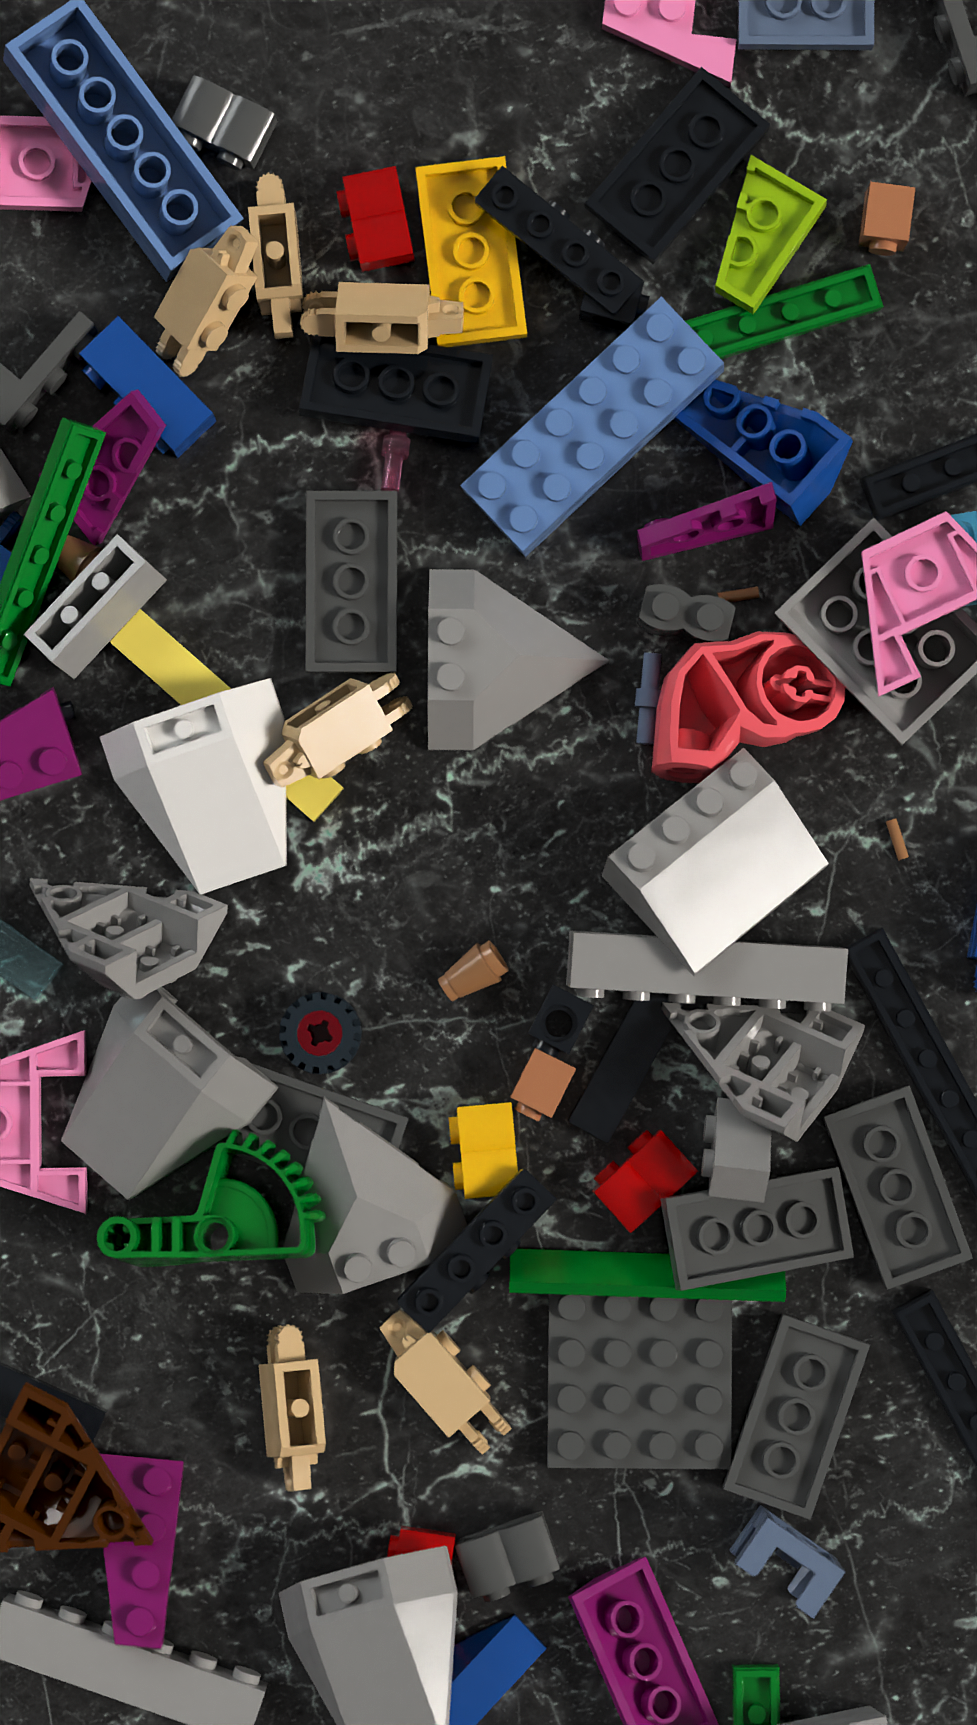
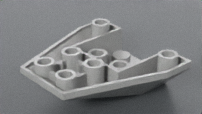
[61,987,279,1200]
[279,1546,458,1725]

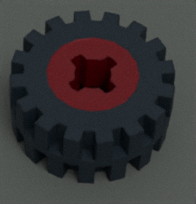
[279,992,362,1074]

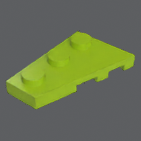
[715,155,827,315]

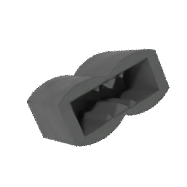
[172,75,278,171]
[637,584,736,644]
[455,1511,560,1602]

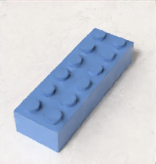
[3,0,244,282]
[460,296,724,557]

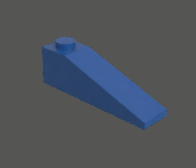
[674,379,853,526]
[449,1614,547,1725]

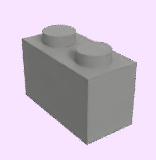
[701,1097,771,1203]

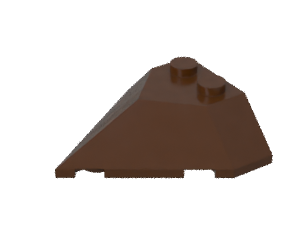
[0,1382,154,1553]

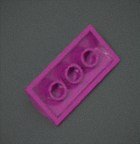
[568,1557,719,1725]

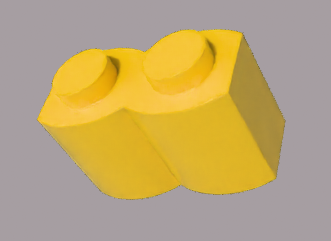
[449,1102,518,1199]

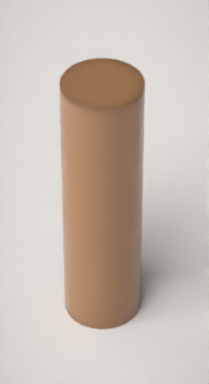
[717,587,759,602]
[886,819,909,861]

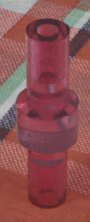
[381,430,411,493]

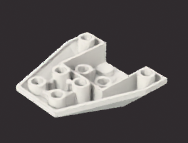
[100,678,287,895]

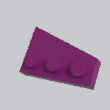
[38,389,166,546]
[637,482,776,561]

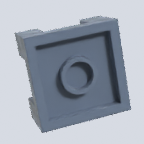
[730,1505,845,1619]

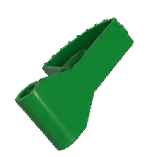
[97,1129,326,1267]

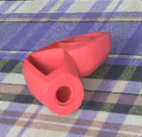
[652,631,846,783]

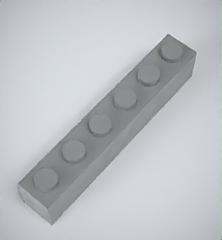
[566,930,848,1012]
[0,1590,268,1725]

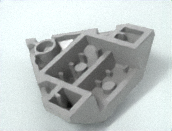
[428,569,610,751]
[30,878,228,1000]
[661,1002,865,1142]
[282,1096,467,1294]

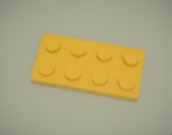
[415,156,527,347]

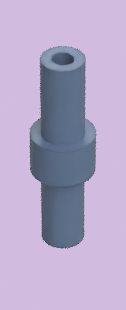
[635,653,662,745]

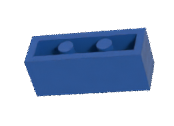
[79,316,216,458]

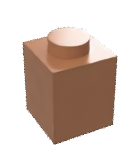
[859,182,915,256]
[510,1048,576,1122]

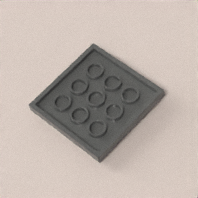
[547,1294,732,1469]

